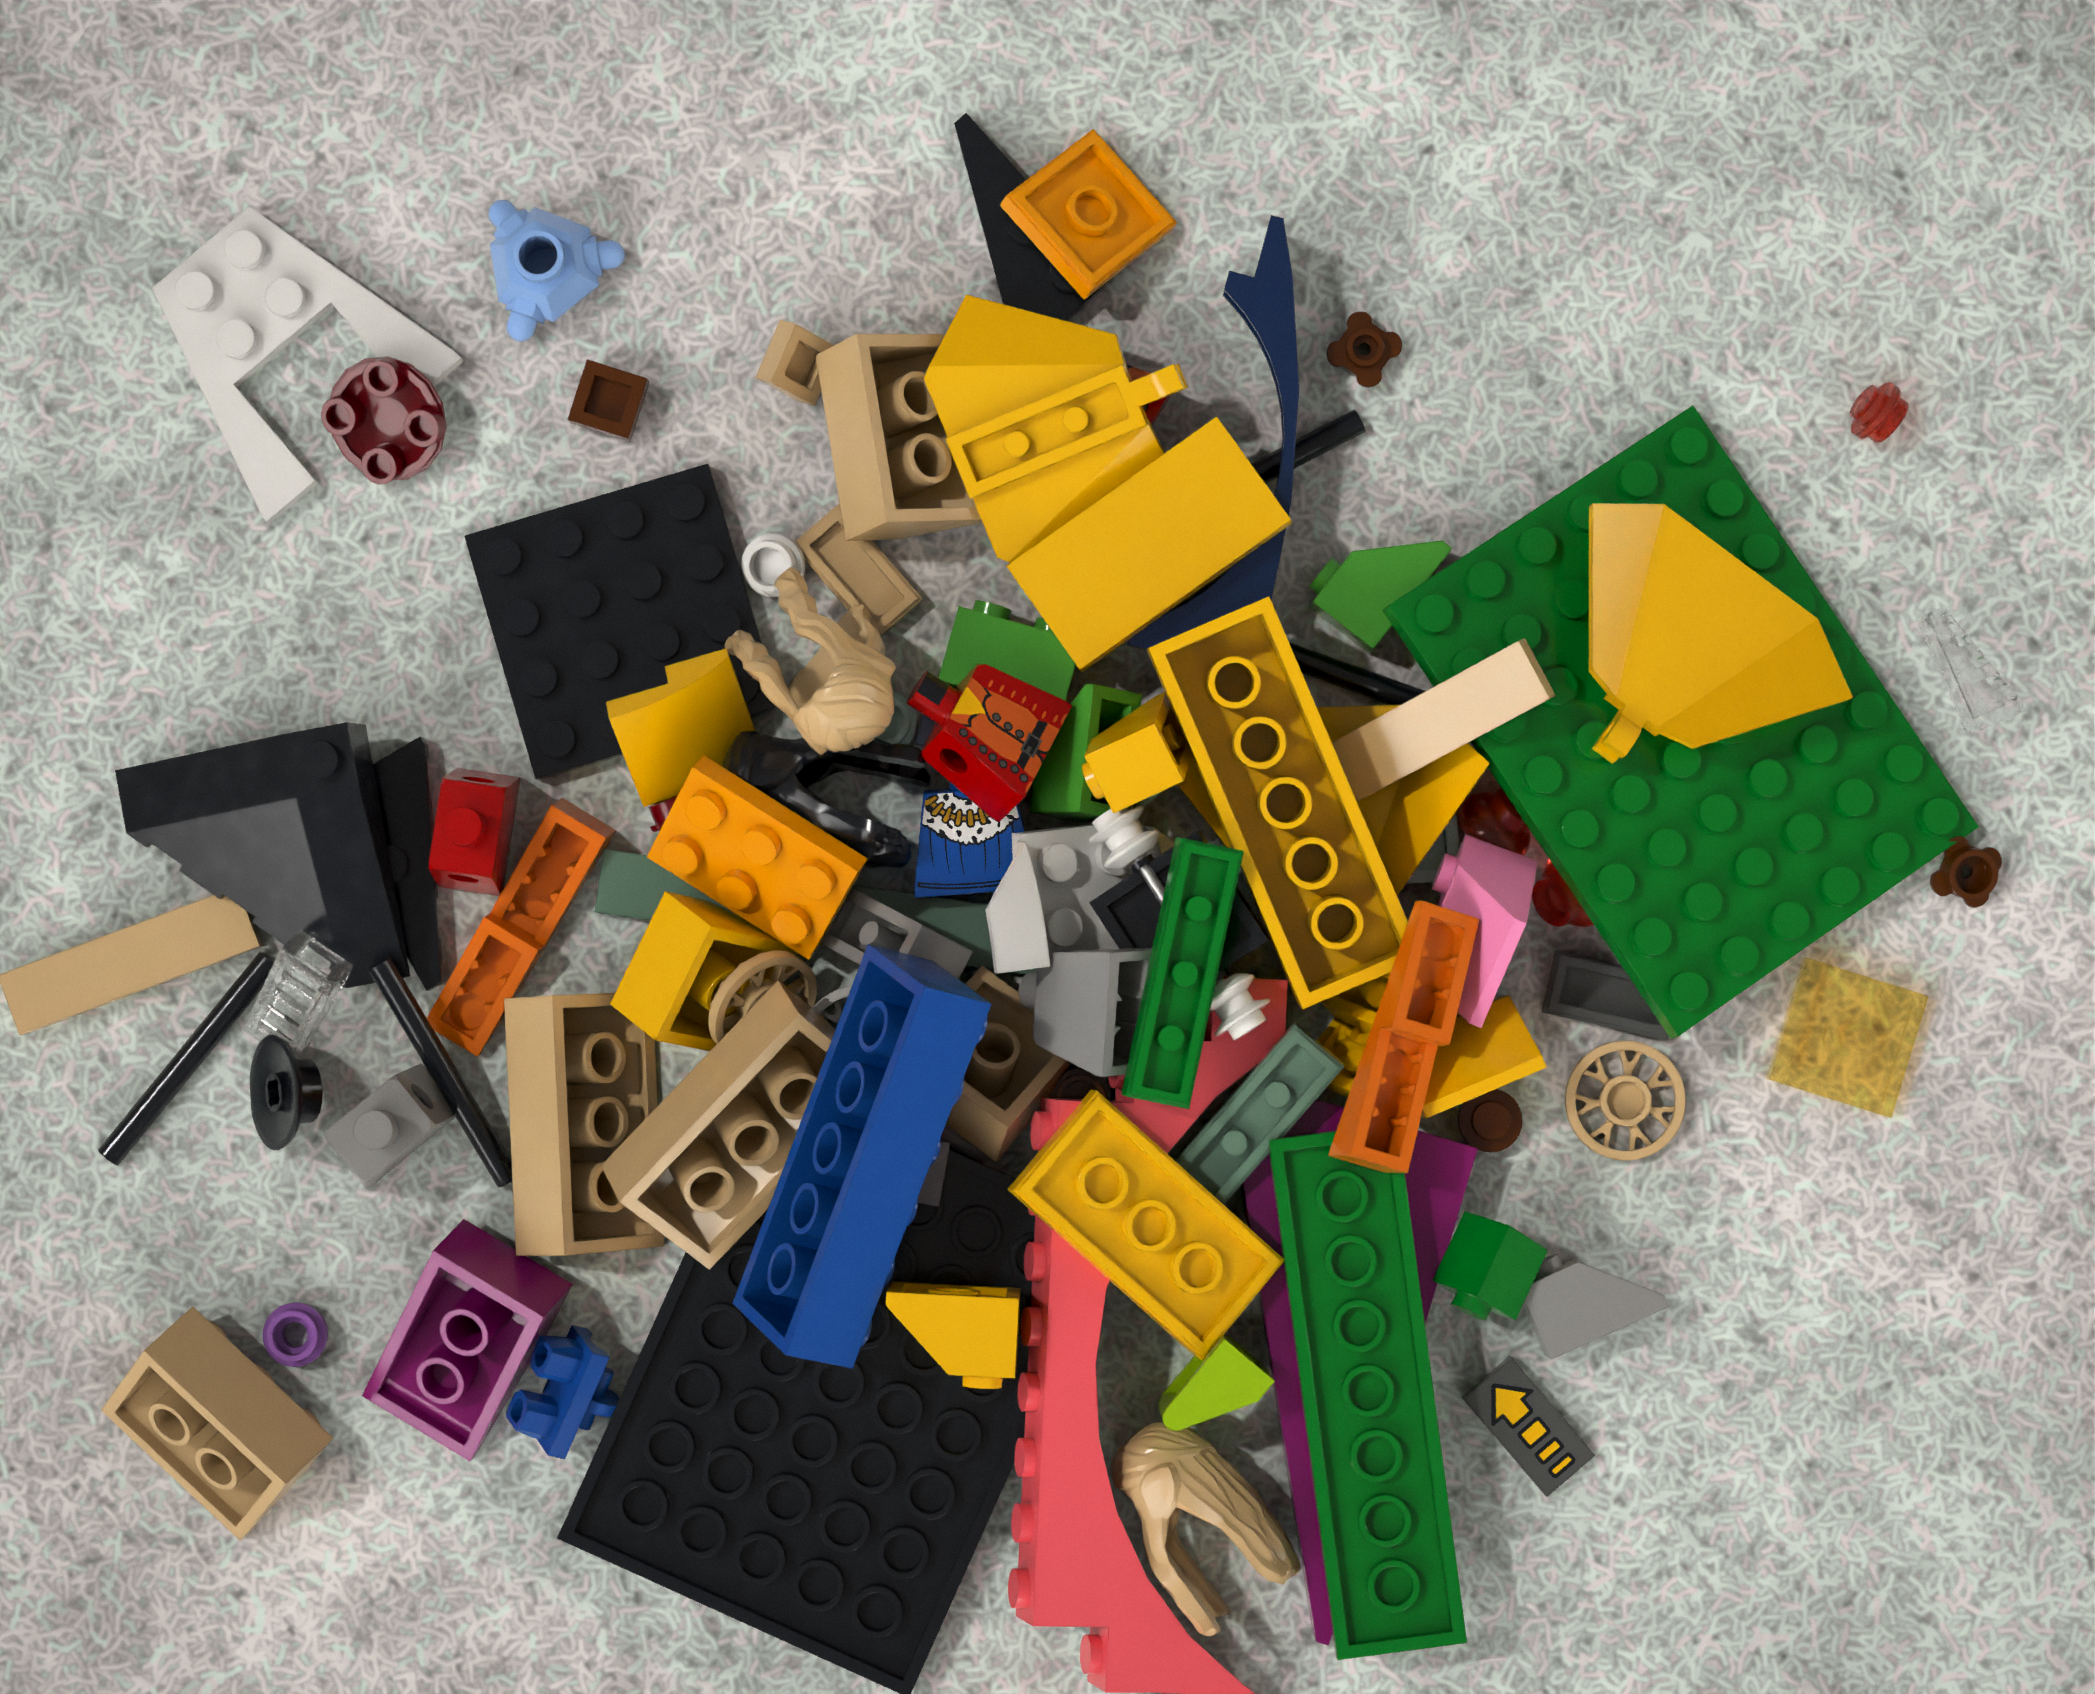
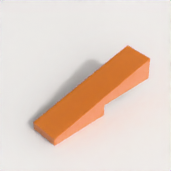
[427,798,617,1057]
[1328,900,1479,1173]

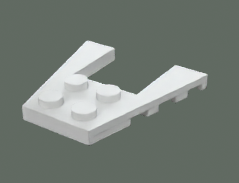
[152,207,464,524]

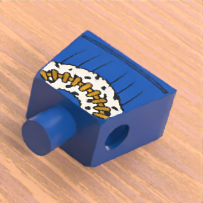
[914,782,1025,898]

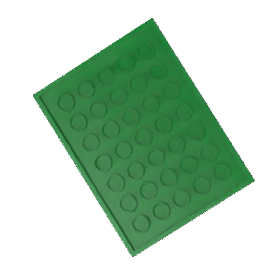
[1382,405,1979,1039]

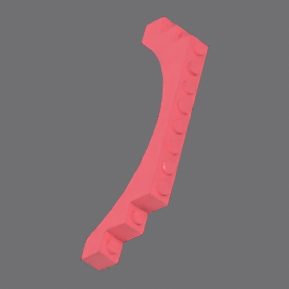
[1008,977,1288,1694]

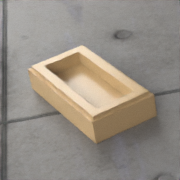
[795,503,923,637]

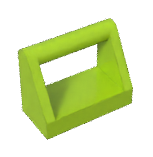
[1158,1333,1275,1431]

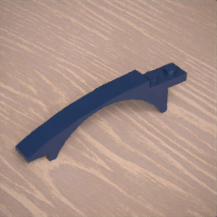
[1127,215,1299,651]

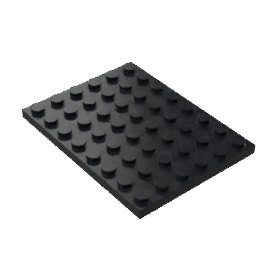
[557,1149,1035,1694]

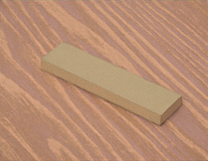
[1332,638,1556,802]
[0,895,263,1035]

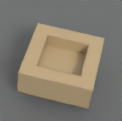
[755,320,834,406]

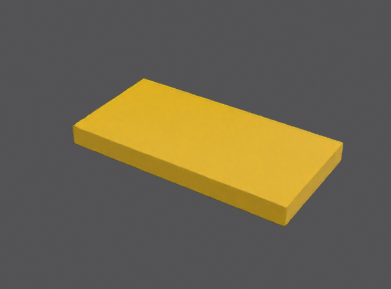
[1006,416,1292,672]
[1007,1090,1284,1360]

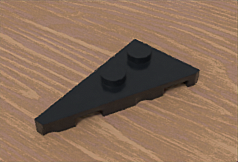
[954,113,1114,321]
[373,736,442,991]

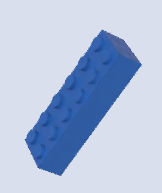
[732,944,992,1369]

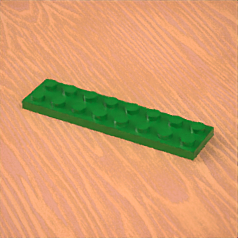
[1268,1130,1467,1660]

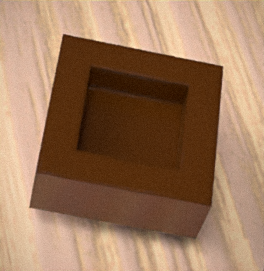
[567,359,650,442]

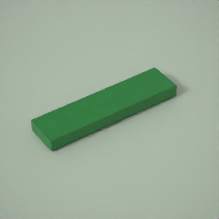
[1121,837,1244,1109]

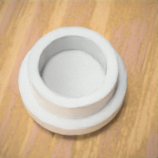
[742,533,805,597]

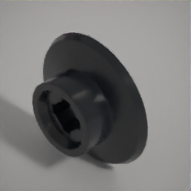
[250,1035,323,1150]

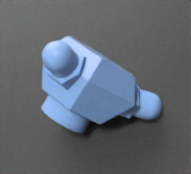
[488,200,625,342]

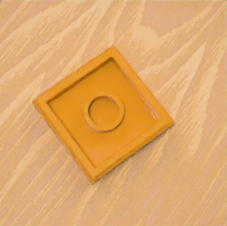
[1000,129,1177,300]

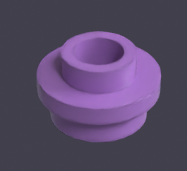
[263,1302,328,1367]

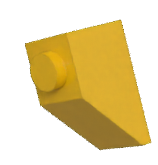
[1082,692,1192,814]

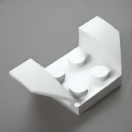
[985,820,1174,974]

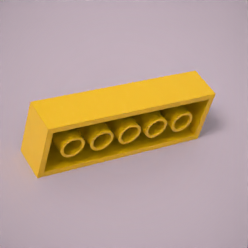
[1147,596,1408,1009]

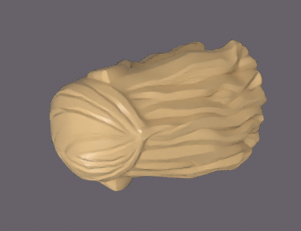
[725,567,896,756]
[1110,1422,1301,1636]

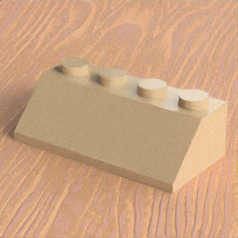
[601,981,835,1270]
[504,993,665,1256]

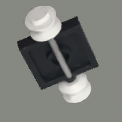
[1088,805,1271,1041]

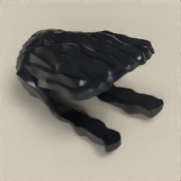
[722,731,931,868]

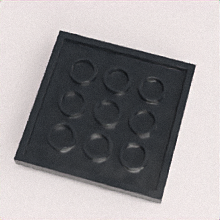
[464,464,779,780]

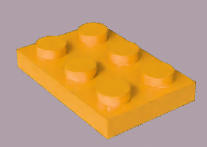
[647,755,868,960]

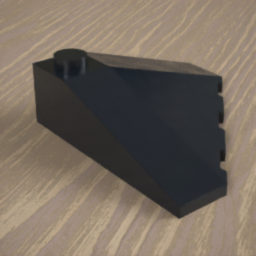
[115,722,410,988]

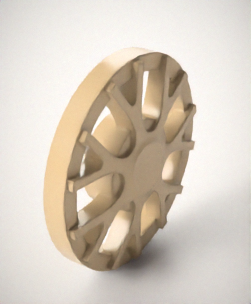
[708,950,817,1044]
[1564,1041,1686,1161]

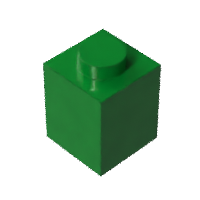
[1432,1211,1548,1321]

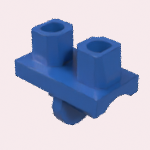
[506,1325,620,1459]

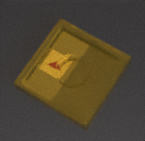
[1766,958,1929,1118]

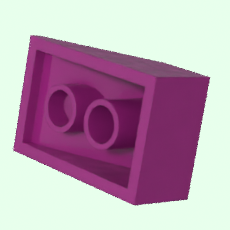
[362,1219,573,1462]

